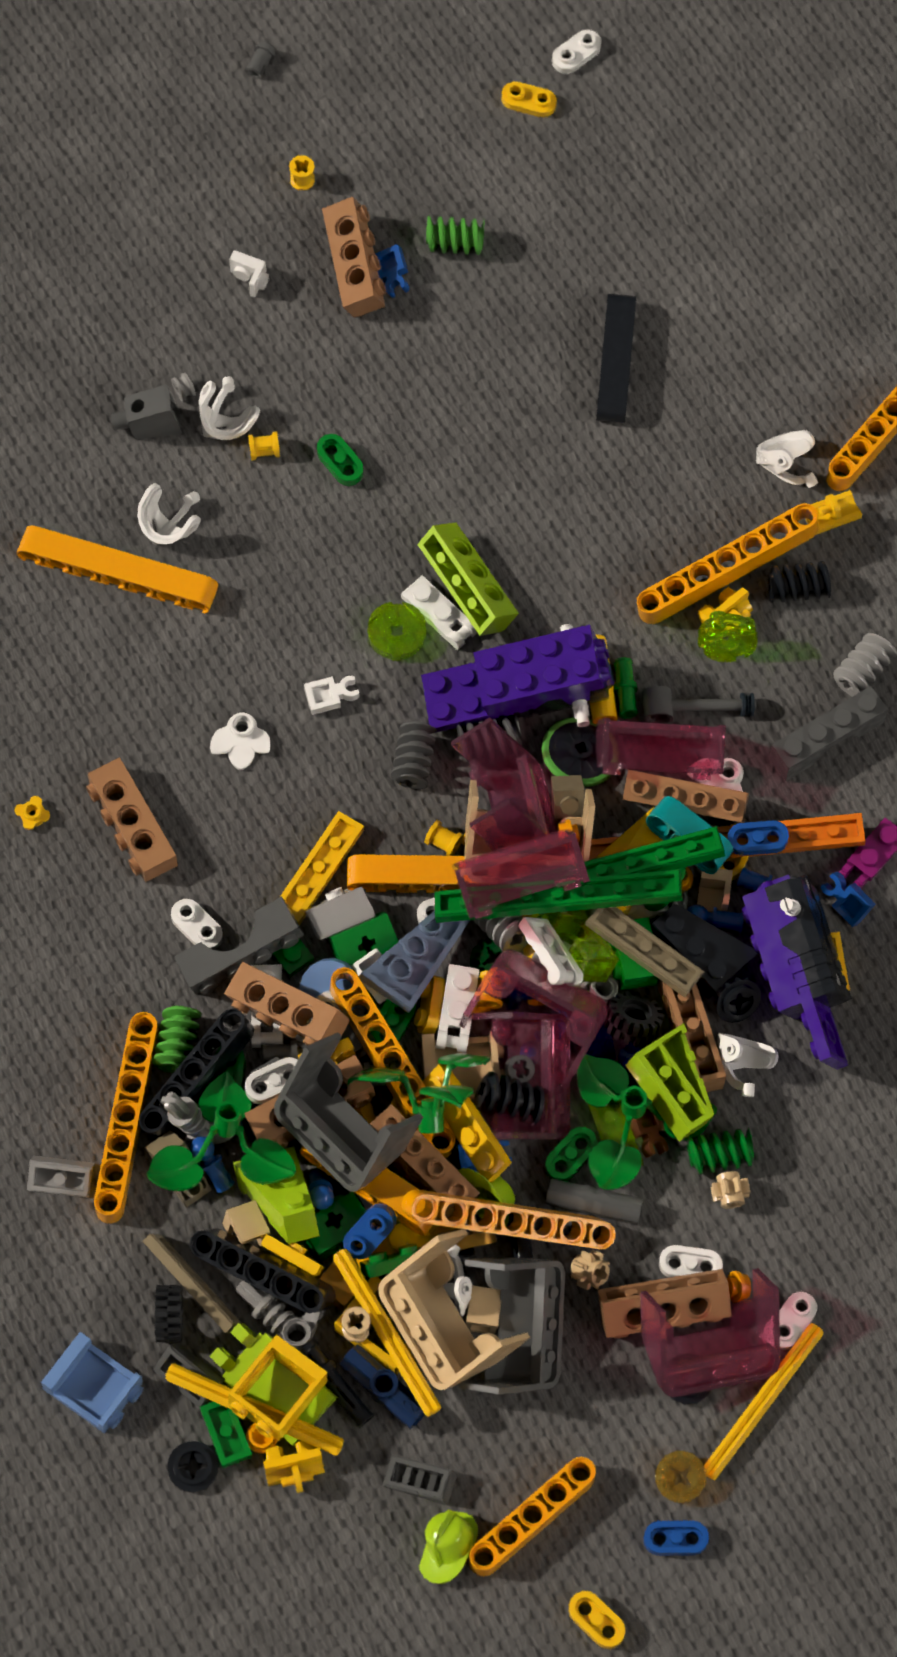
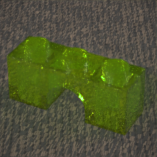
[537,910,619,982]

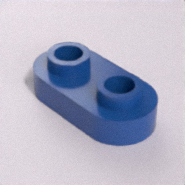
[727,820,789,856]
[343,1203,397,1259]
[643,1521,709,1556]

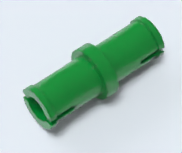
[613,657,638,719]

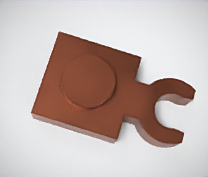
[630,1104,668,1158]

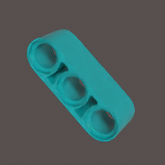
[646,796,733,874]

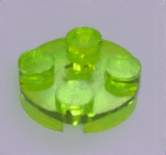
[367,602,427,661]
[698,611,758,662]

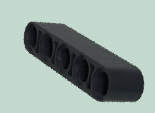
[596,293,637,423]
[139,1009,254,1140]
[190,1228,336,1313]

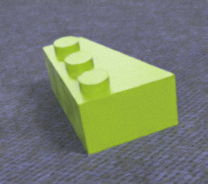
[625,1023,714,1142]
[233,1147,319,1244]

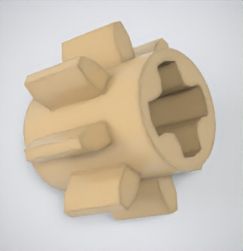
[711,1171,751,1209]
[571,1249,610,1290]

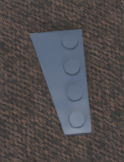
[358,910,470,1013]

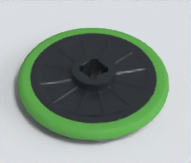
[542,717,619,787]

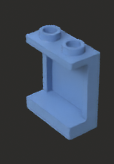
[41,1332,144,1433]

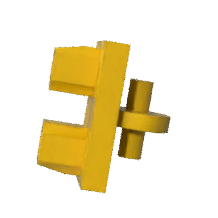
[805,490,862,535]
[698,587,753,642]
[263,1440,325,1493]

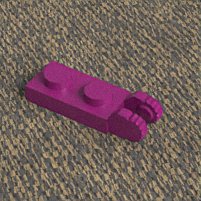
[839,818,897,889]

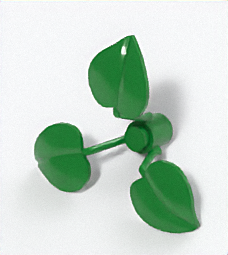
[347,1053,491,1133]
[577,1054,717,1190]
[147,1071,296,1191]

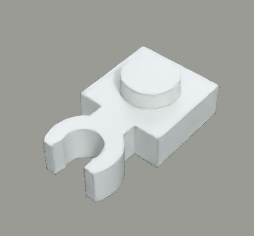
[304,676,359,715]

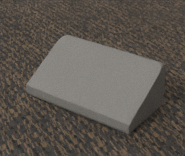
[305,887,376,940]
[27,1155,95,1198]

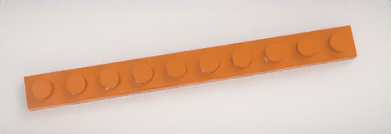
[589,813,866,860]

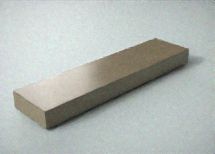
[585,907,704,997]
[142,1234,242,1333]

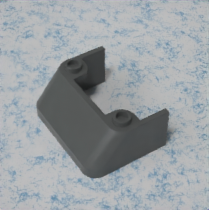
[274,1032,423,1192]
[459,1257,565,1394]

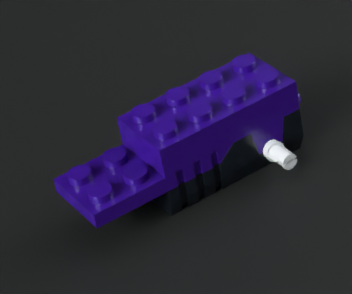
[421,624,615,733]
[742,874,852,1070]

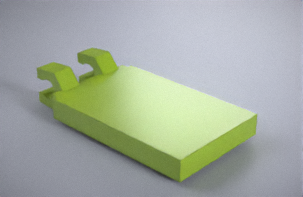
[209,1323,338,1446]

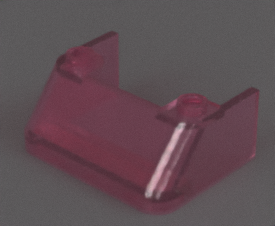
[451,717,560,853]
[596,718,726,781]
[451,828,590,919]
[459,950,608,1087]
[473,1012,570,1139]
[640,1268,780,1397]

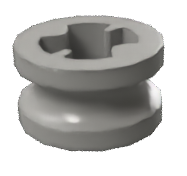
[171,372,196,402]

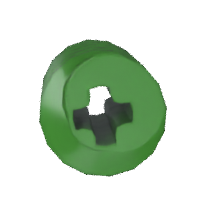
[426,216,485,255]
[152,1005,202,1073]

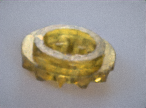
[655,1451,707,1503]

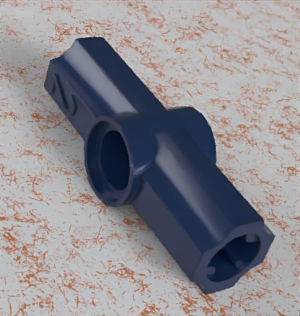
[339,1344,425,1430]

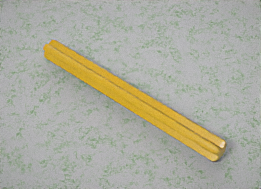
[333,1249,441,1417]
[702,1323,824,1480]
[165,1363,344,1456]

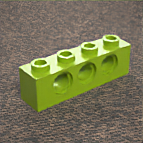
[417,522,519,636]

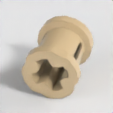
[342,1307,370,1343]

